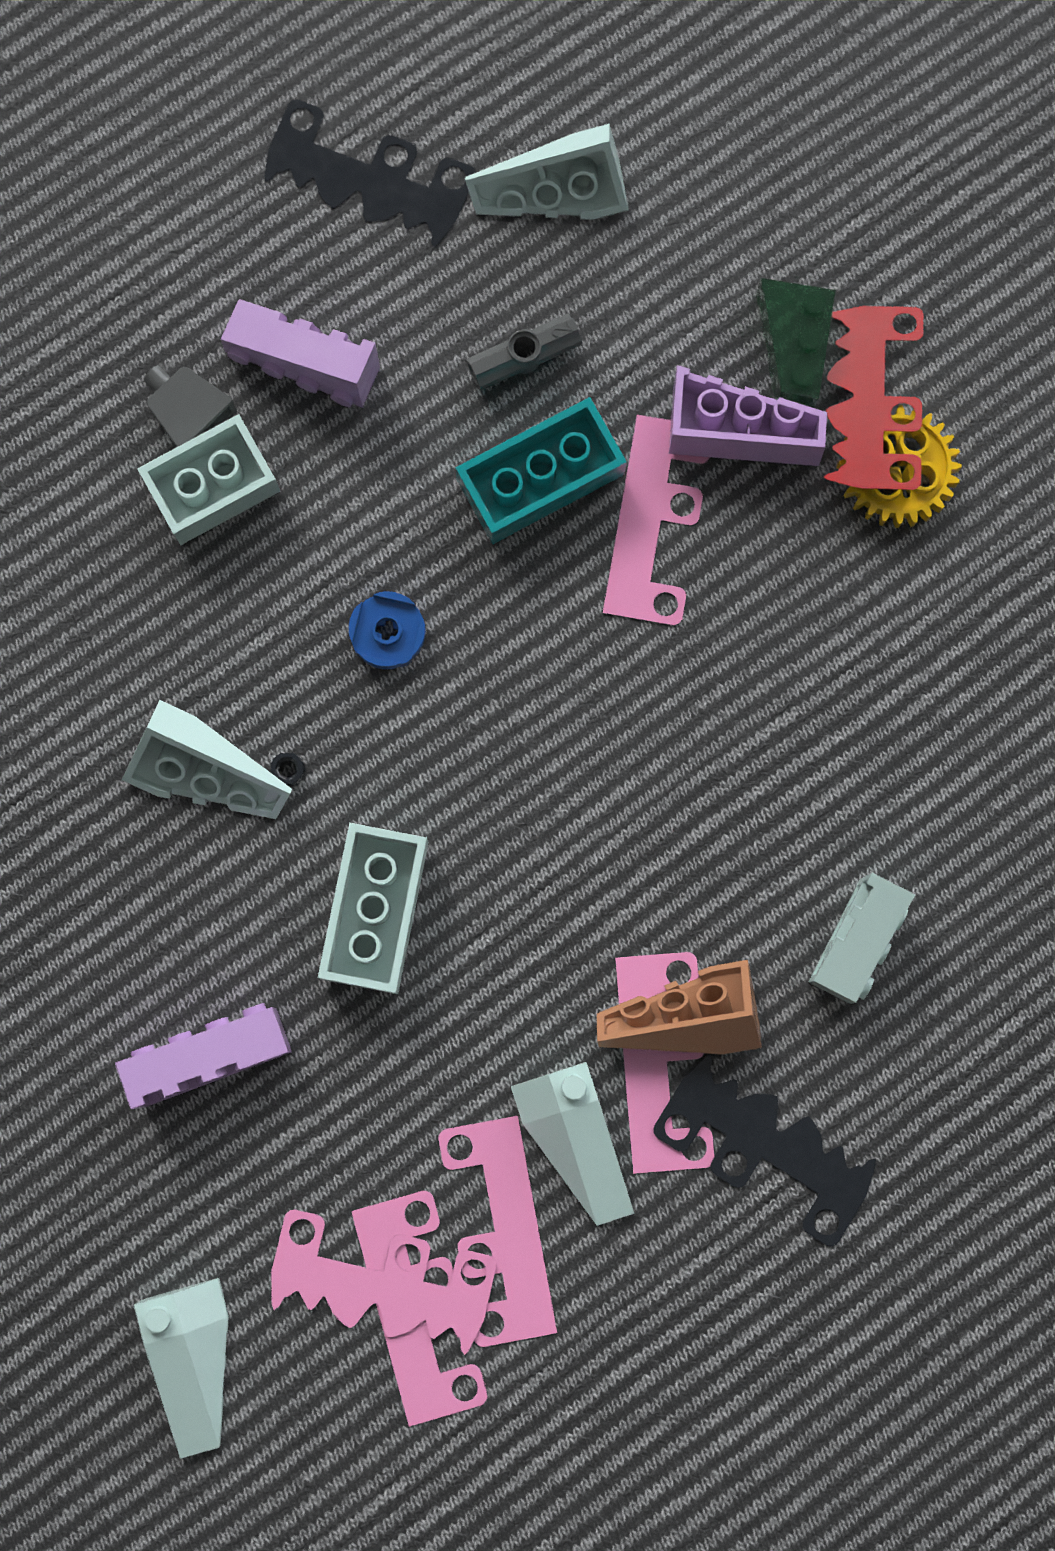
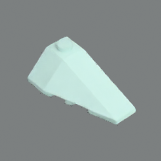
[465,124,629,220]
[511,1062,634,1226]

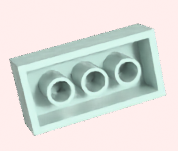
[318,823,429,994]

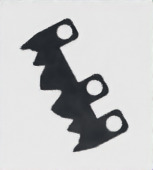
[264,99,476,247]
[653,1054,876,1246]

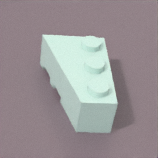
[809,873,915,1004]

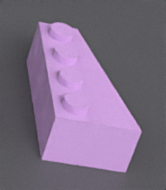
[221,299,380,407]
[669,365,827,466]
[115,1003,292,1109]

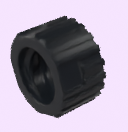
[270,752,306,787]

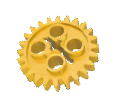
[836,405,962,528]

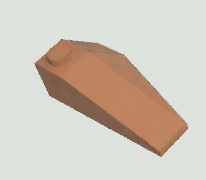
[597,960,762,1054]

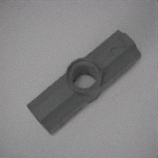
[466,313,582,391]

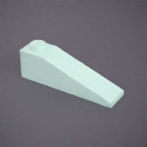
[122,700,292,819]
[134,1278,229,1459]

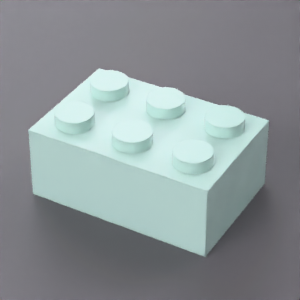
[137,414,280,545]

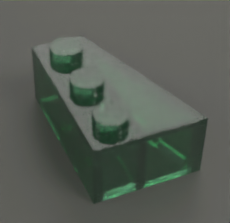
[756,278,836,408]

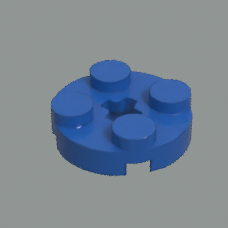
[349,591,426,669]

